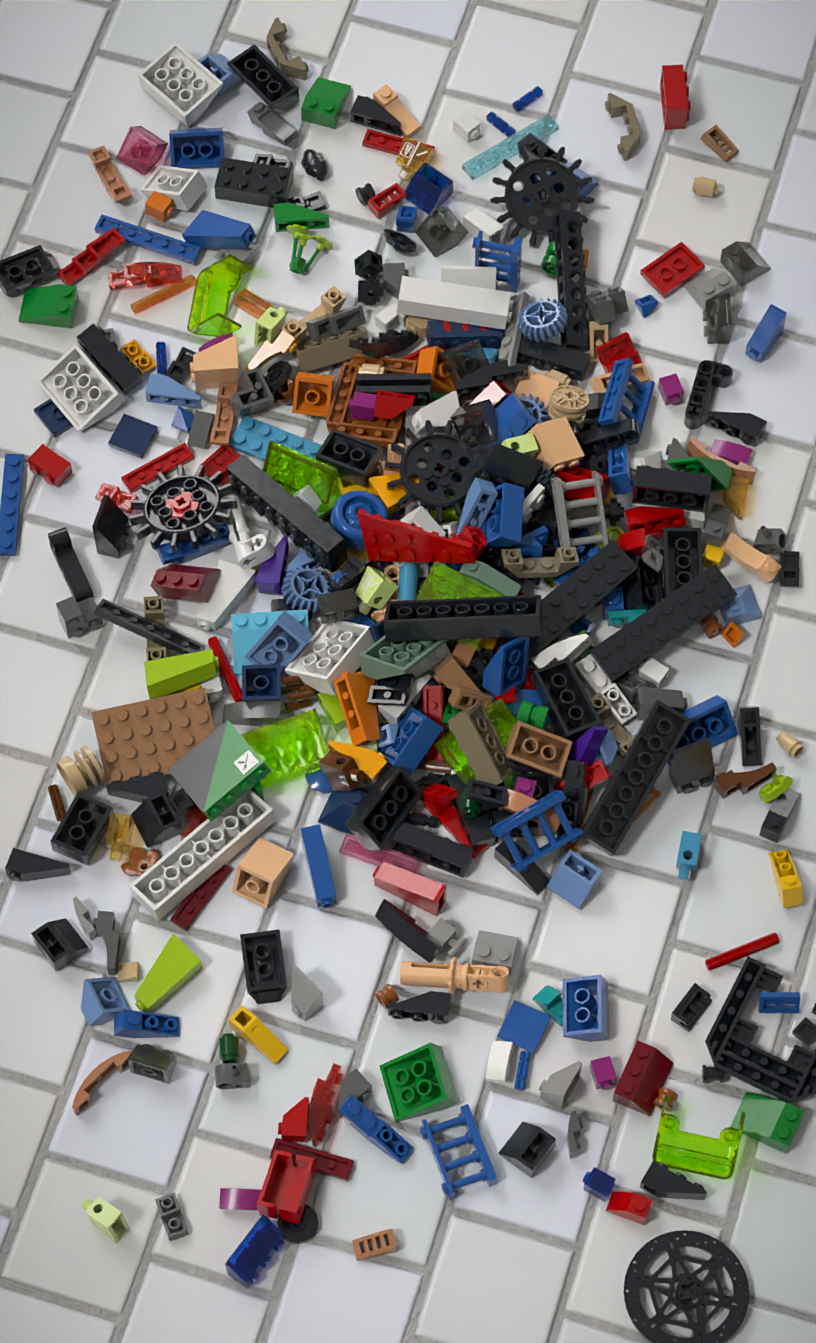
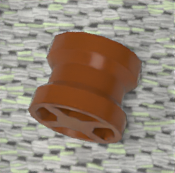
[700,615,724,639]
[375,984,399,1009]
[653,1087,678,1112]

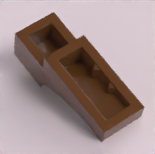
[714,762,777,799]

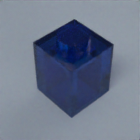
[582,1167,616,1202]

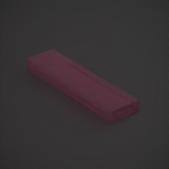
[339,833,420,873]

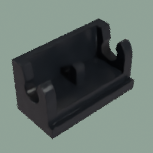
[671,983,712,1032]

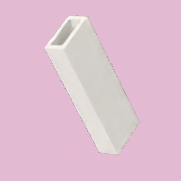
[397,276,513,330]

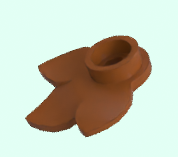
[121,847,159,877]

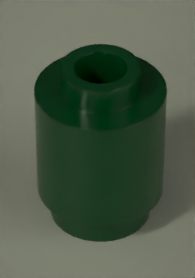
[461,787,481,818]
[218,1033,240,1064]

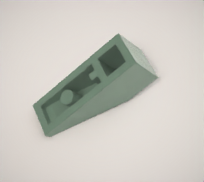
[459,560,521,597]

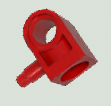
[450,525,487,560]

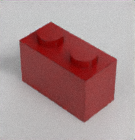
[28,444,73,488]

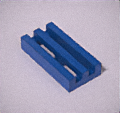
[758,992,800,1013]

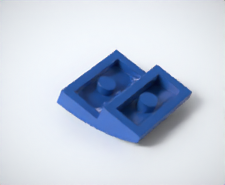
[497,1000,552,1054]

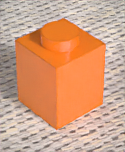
[145,191,174,222]

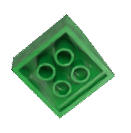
[379,1042,458,1122]

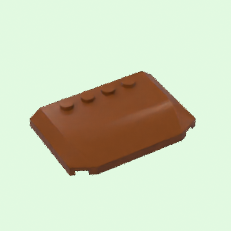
[326,353,418,447]

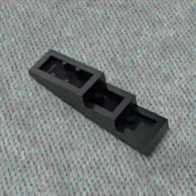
[375,899,441,963]

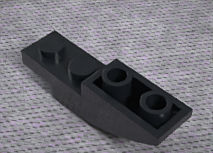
[349,329,419,358]
[455,359,528,396]
[556,760,589,838]

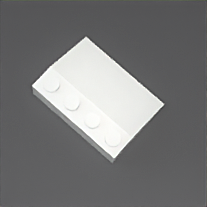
[137,42,224,127]
[36,344,127,432]
[285,618,374,696]

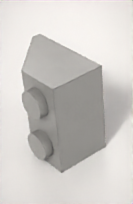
[684,268,736,312]
[472,930,518,975]

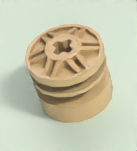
[546,385,589,430]
[56,745,106,796]

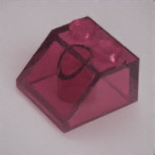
[116,126,168,176]

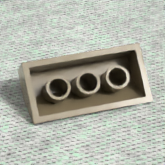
[292,326,368,373]
[448,701,515,785]

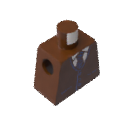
[318,750,365,791]

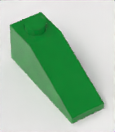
[273,203,329,232]

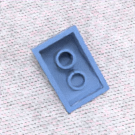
[245,610,313,673]

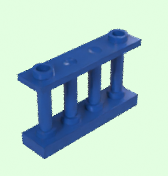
[472,231,522,293]
[598,358,655,446]
[490,790,583,872]
[420,1104,497,1201]

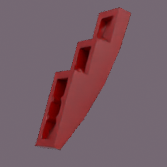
[57,228,125,286]

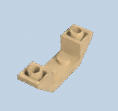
[280,286,346,341]

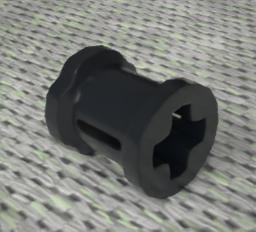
[702,1065,724,1083]

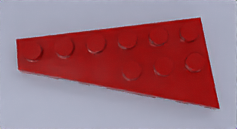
[357,509,477,564]

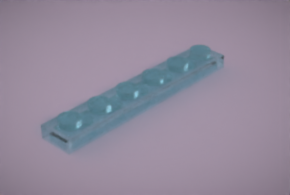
[462,114,559,180]

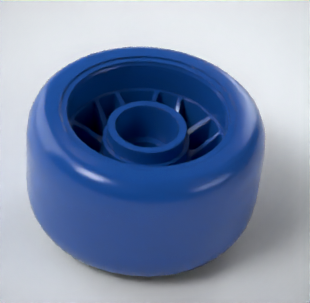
[330,491,388,550]

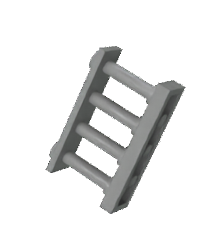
[551,471,611,548]

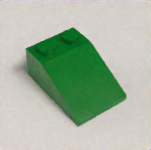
[301,77,351,129]
[18,284,79,329]
[667,456,733,492]
[730,1092,805,1154]

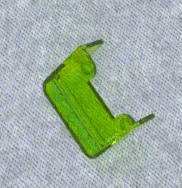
[187,254,253,337]
[652,1095,746,1179]

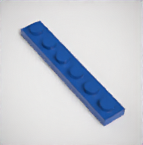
[94,214,201,265]
[0,454,24,556]

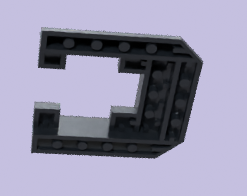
[705,956,816,1103]

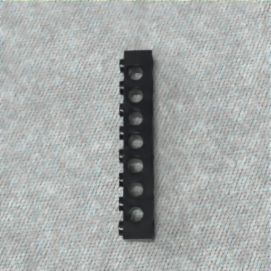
[553,209,590,351]

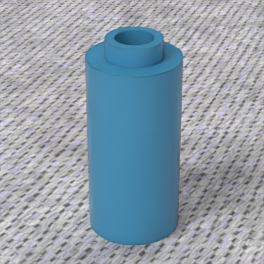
[398,562,418,601]

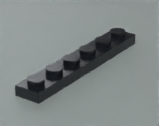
[94,599,206,655]

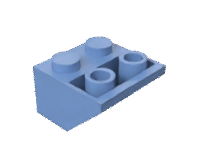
[198,53,241,96]
[547,850,603,909]

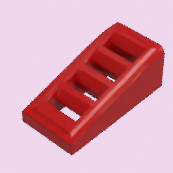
[368,183,407,219]

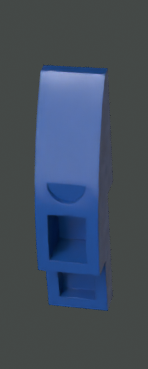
[156,524,230,565]
[337,1094,414,1164]

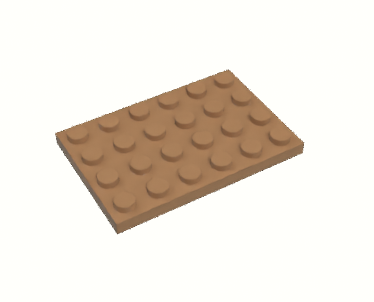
[91,687,215,784]

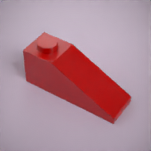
[624,506,686,535]

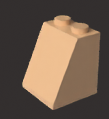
[190,336,240,390]
[514,369,561,426]
[527,416,585,472]
[232,837,294,909]

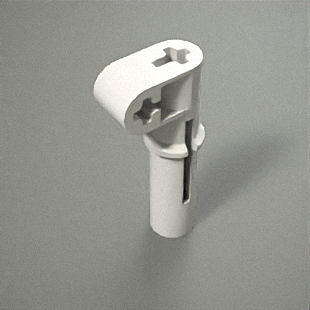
[223,495,275,569]

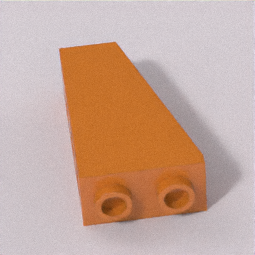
[333,671,380,746]

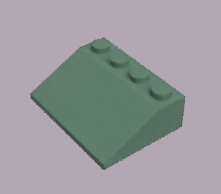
[359,636,449,680]

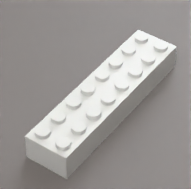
[129,790,275,921]

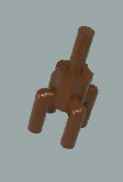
[281,675,320,711]

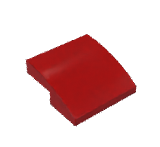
[595,332,642,374]
[199,445,241,487]

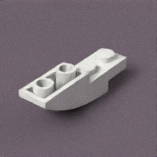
[574,654,637,725]

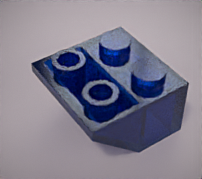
[405,162,453,216]

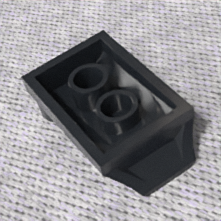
[0,245,61,297]
[240,929,287,1004]

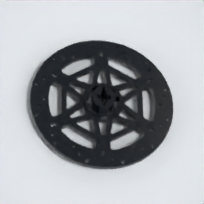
[623,1230,749,1343]

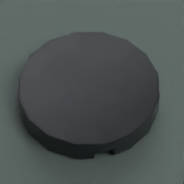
[263,361,292,392]
[277,1204,319,1244]

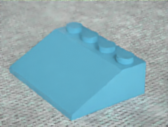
[231,609,309,675]

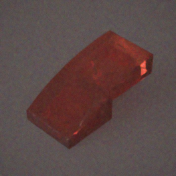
[95,483,139,514]

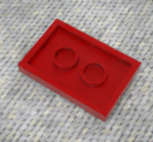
[640,242,705,298]

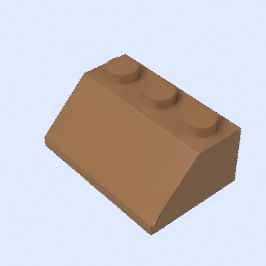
[506,721,572,778]

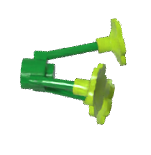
[286,224,333,275]

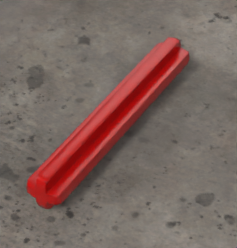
[208,636,242,702]
[705,932,780,970]

